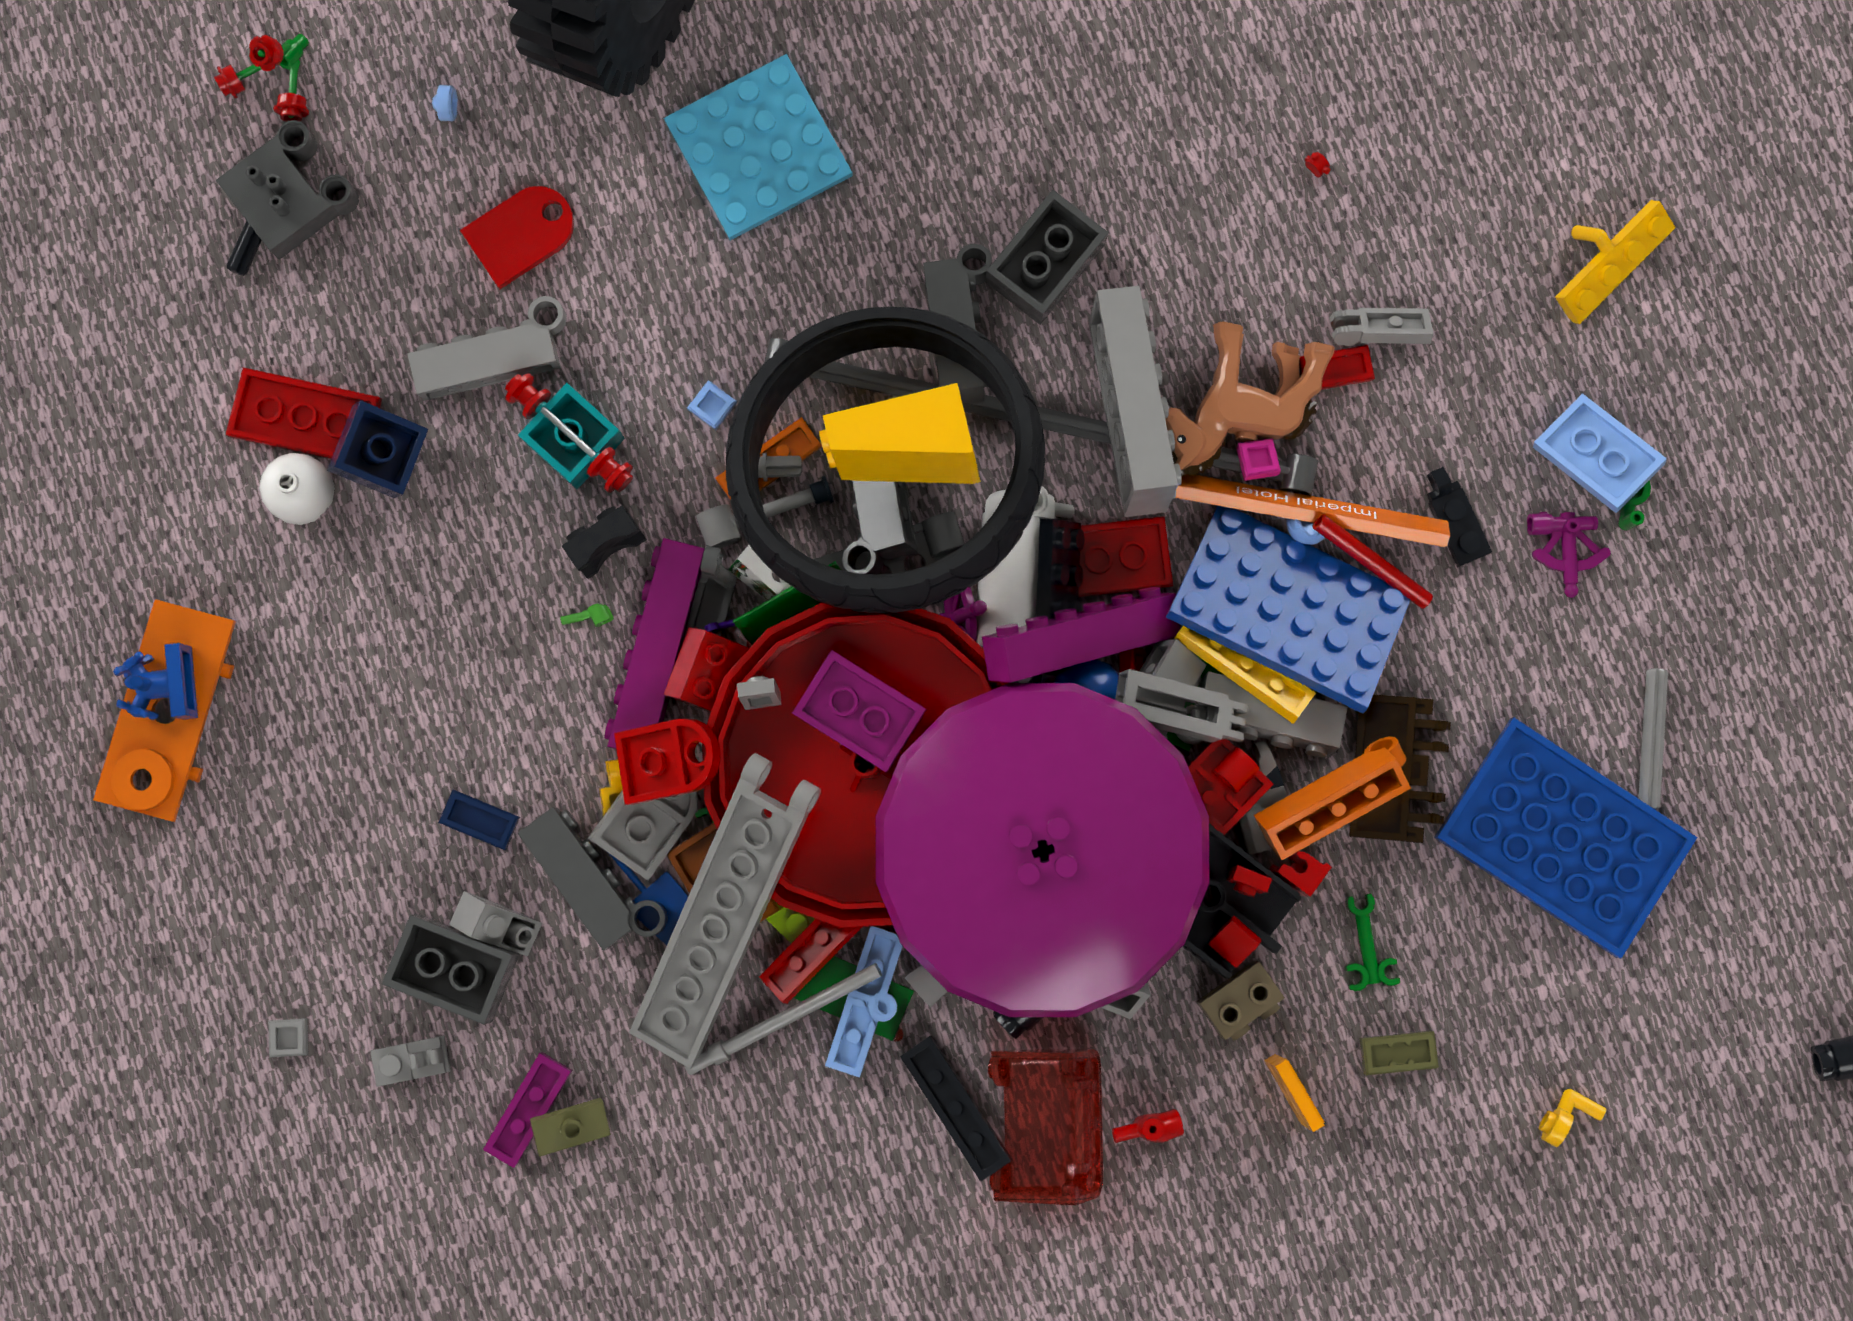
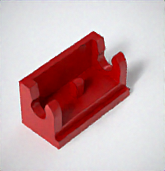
[1269,851,1332,897]

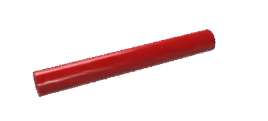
[1313,514,1433,609]

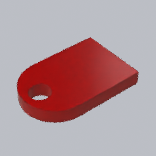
[460,186,574,289]
[614,719,720,805]

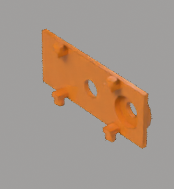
[93,599,236,822]

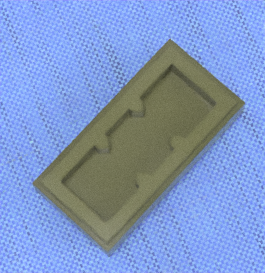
[1359,1030,1439,1076]
[529,1097,611,1157]

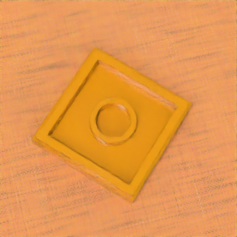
[1264,1054,1325,1132]

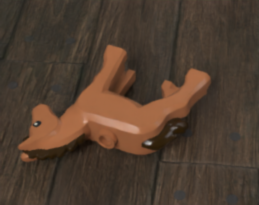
[1165,322,1335,476]

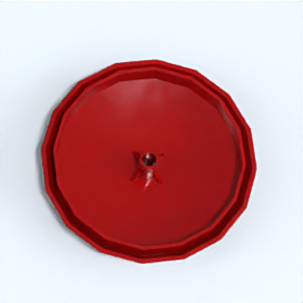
[702,603,1008,928]

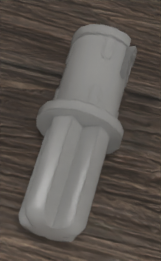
[758,453,802,482]

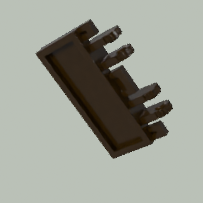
[1349,695,1451,843]

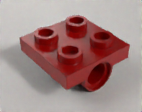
[1188,738,1274,835]

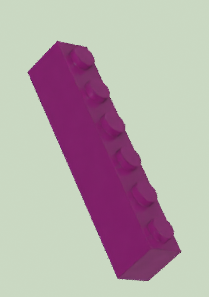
[604,538,705,749]
[982,587,1181,683]

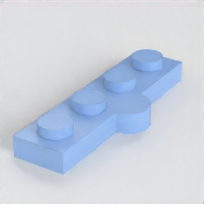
[825,926,903,1078]

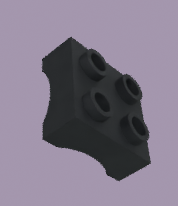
[562,505,647,579]

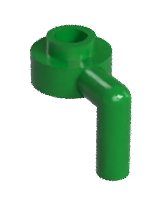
[1618,481,1651,531]

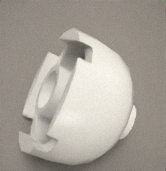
[259,453,335,525]

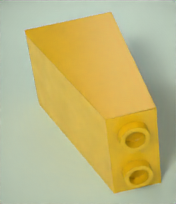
[819,383,981,484]

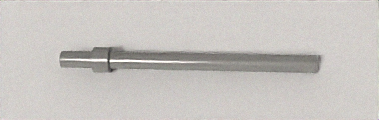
[684,963,882,1075]

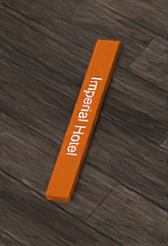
[1175,474,1450,547]

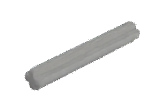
[1638,668,1668,810]

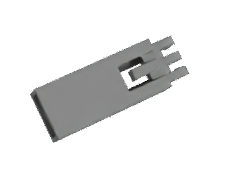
[1115,669,1248,742]

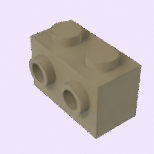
[1196,960,1285,1041]

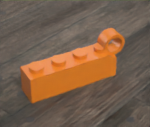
[1253,737,1411,860]

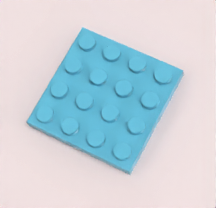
[664,54,853,241]

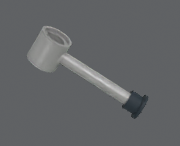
[696,475,834,548]

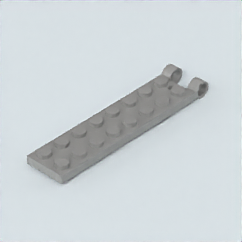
[629,753,821,1069]

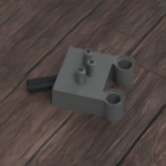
[216,120,359,276]

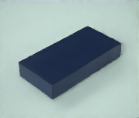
[438,789,520,850]

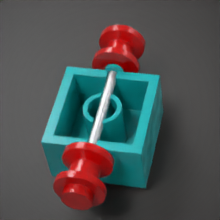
[505,373,633,493]

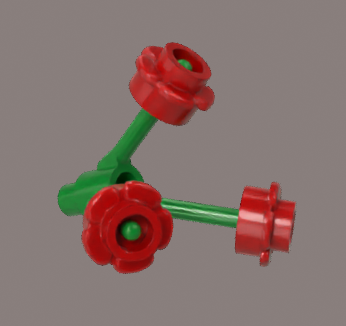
[214,34,309,122]

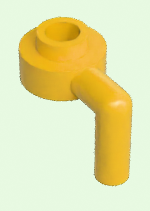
[1539,1089,1606,1147]

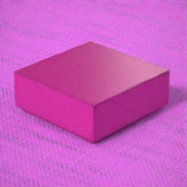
[1236,438,1281,481]

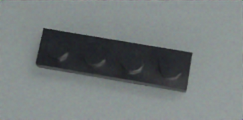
[900,1036,1013,1182]

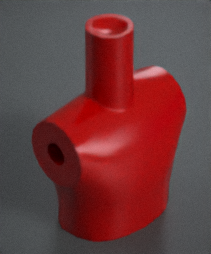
[1112,1109,1184,1143]

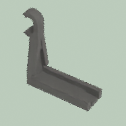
[680,545,737,649]

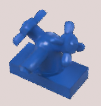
[113,643,198,720]

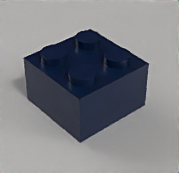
[327,400,428,498]

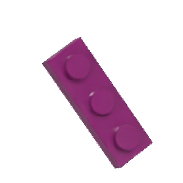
[483,1052,573,1168]

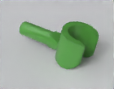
[561,603,614,627]

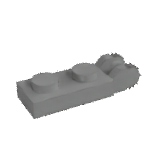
[1329,308,1434,346]

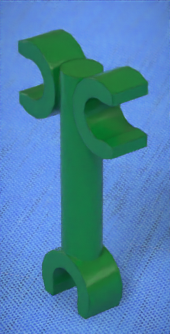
[1345,894,1400,991]

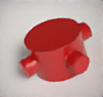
[1305,152,1331,178]

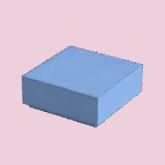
[687,380,737,430]

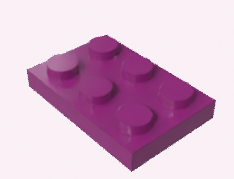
[792,650,927,773]

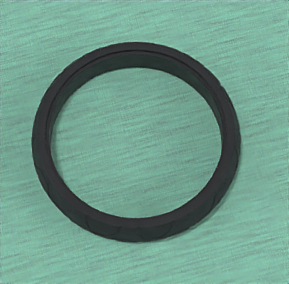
[726,306,1045,613]

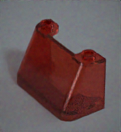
[988,1049,1103,1206]

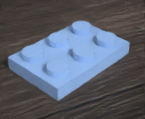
[1533,393,1667,513]

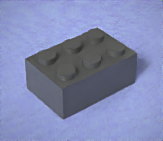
[985,189,1109,325]
[382,914,520,1025]

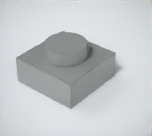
[737,676,782,710]

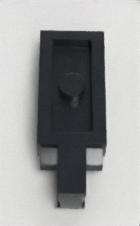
[1427,467,1492,568]

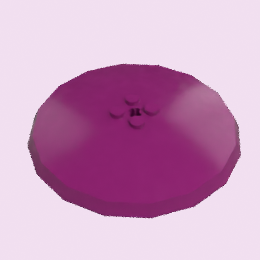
[876,683,1209,1017]

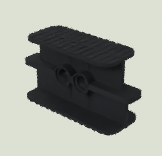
[1183,824,1302,979]

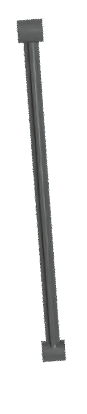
[764,338,1319,496]

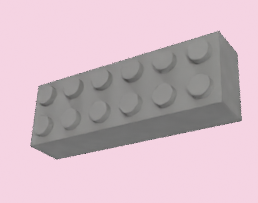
[1089,286,1182,517]

